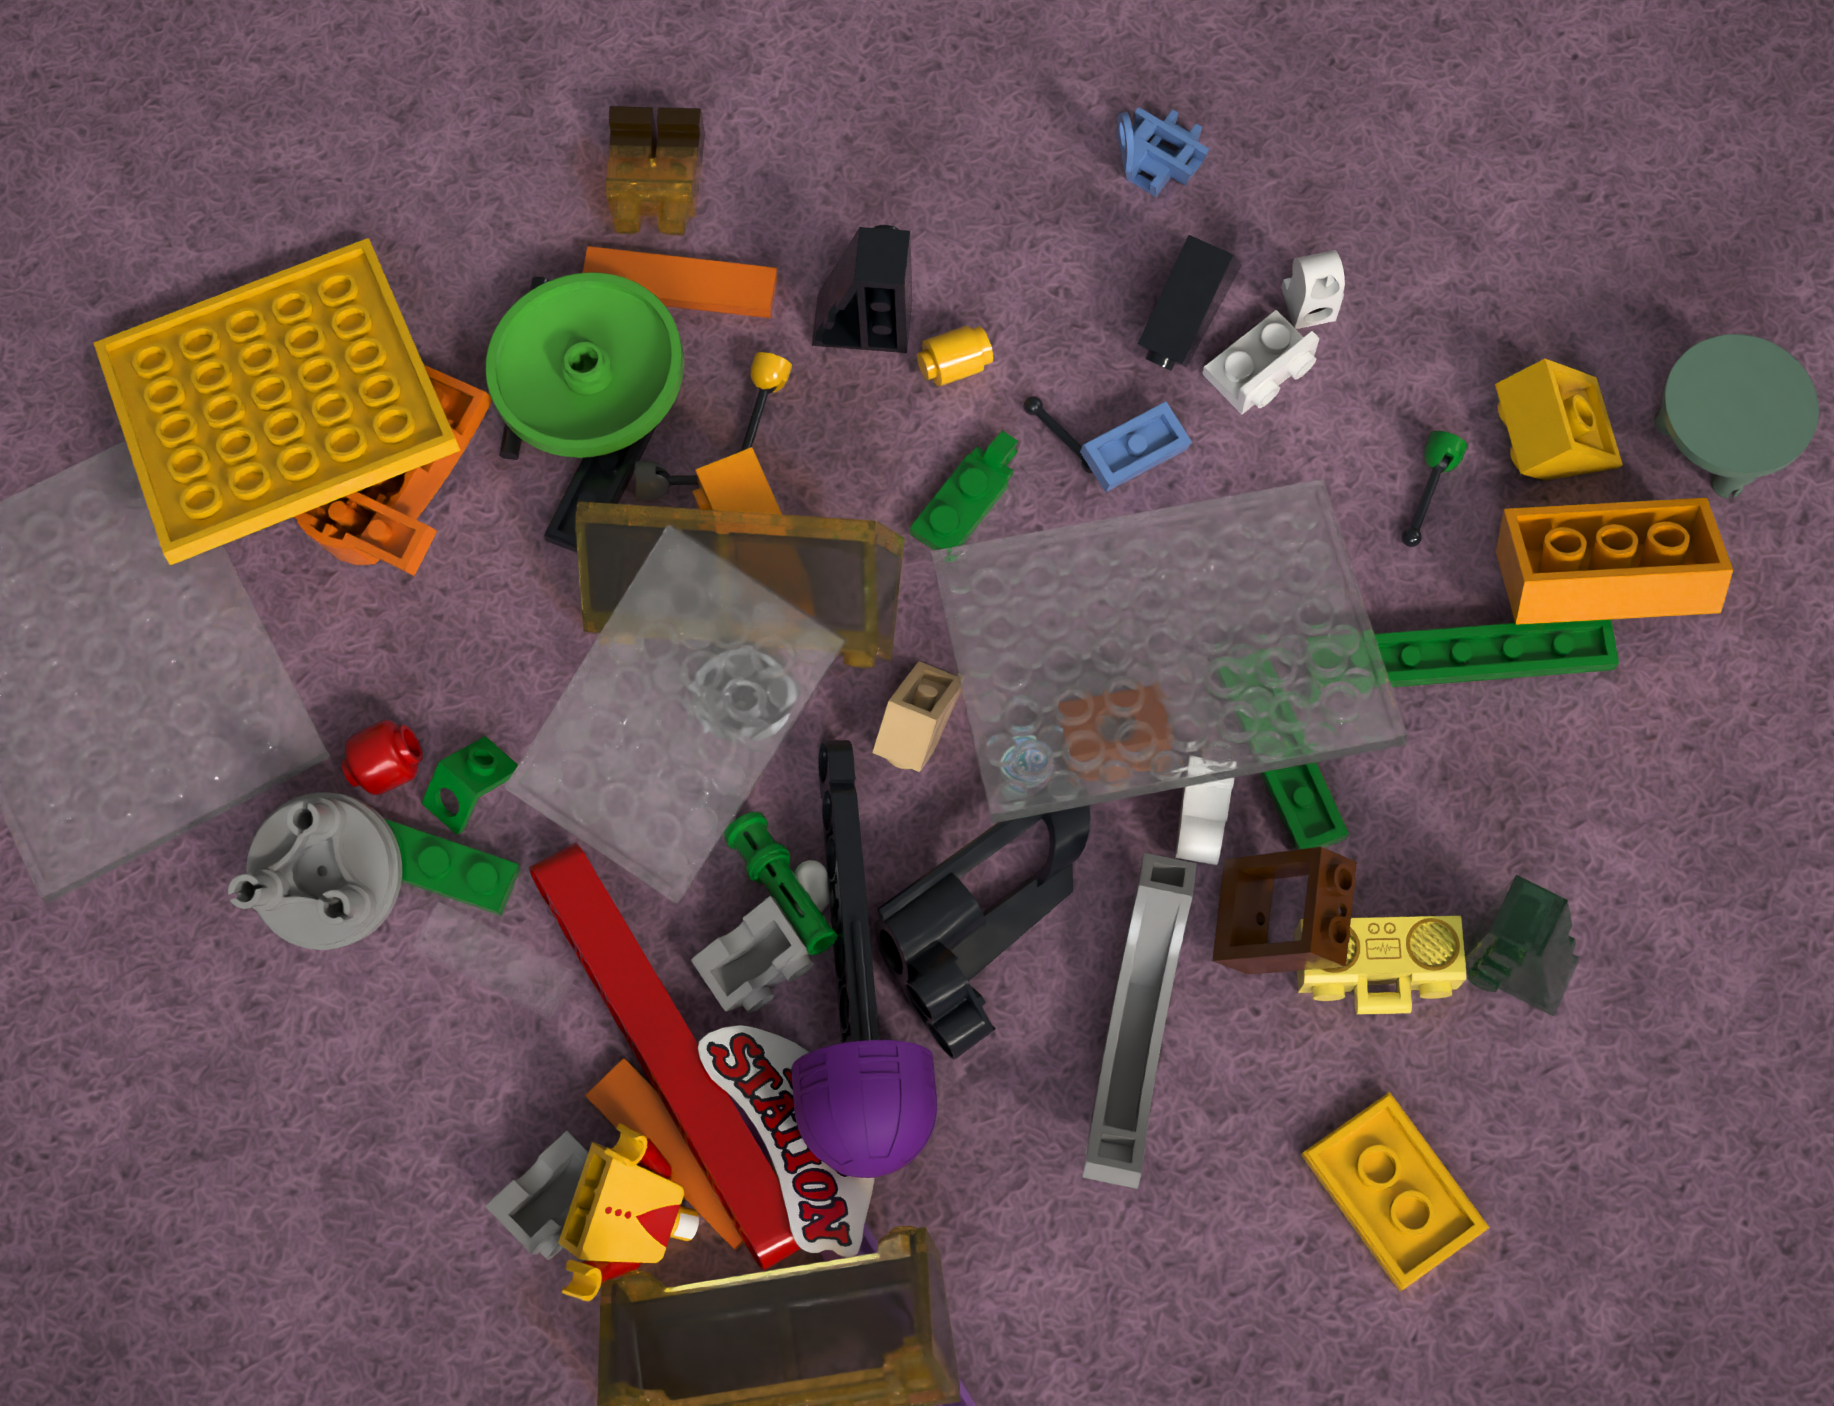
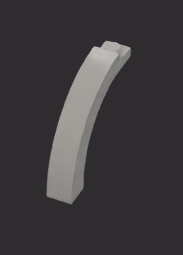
[1083,853,1197,1189]

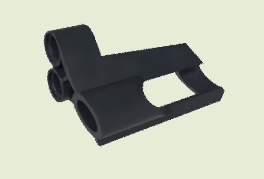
[875,777,1091,1060]

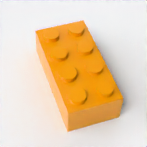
[1496,498,1733,625]

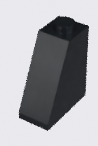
[1138,235,1241,371]

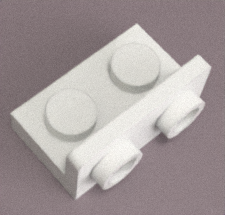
[1203,310,1320,415]

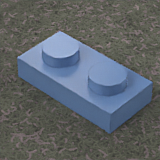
[1080,401,1192,493]

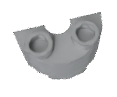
[691,896,814,1013]
[485,1130,588,1260]

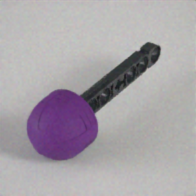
[791,740,937,1178]

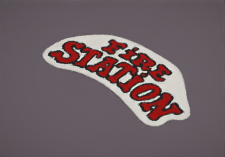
[698,1025,875,1257]

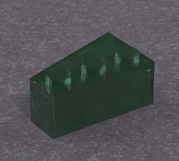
[1465,875,1579,1016]

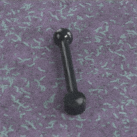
[1024,396,1093,473]

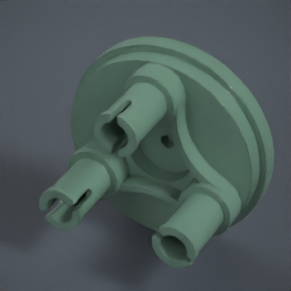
[1654,334,1819,498]

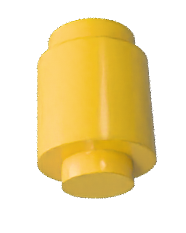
[917,325,993,387]

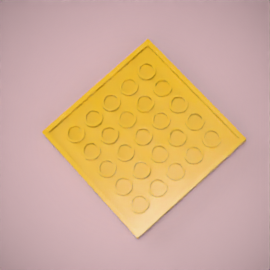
[93,238,460,565]

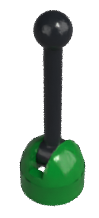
[1401,431,1468,547]

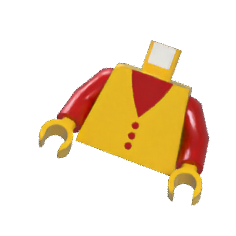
[558,1123,699,1301]

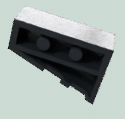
[812,225,913,353]

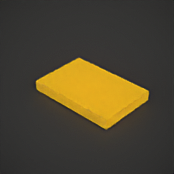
[1301,1092,1490,1292]

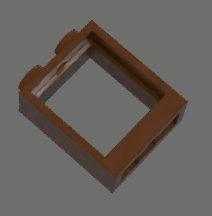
[1212,847,1357,974]

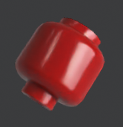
[341,720,423,795]

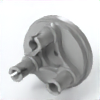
[228,792,402,950]

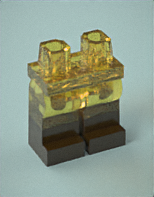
[605,106,705,236]

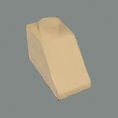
[872,661,965,772]

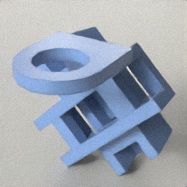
[1116,107,1210,197]

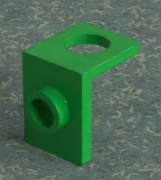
[422,737,521,835]

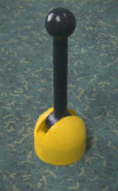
[735,352,792,454]

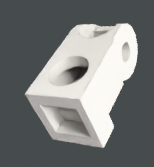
[1281,250,1345,329]
[1175,758,1236,865]

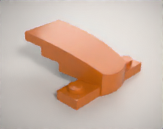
[292,365,493,576]

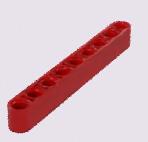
[529,842,801,1271]

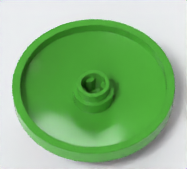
[486,272,684,458]

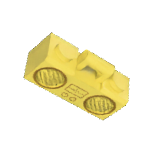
[1294,916,1466,1014]

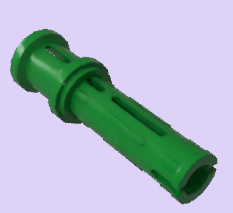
[724,812,837,955]

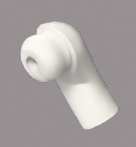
[794,860,830,917]

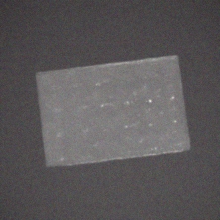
[504,524,848,904]

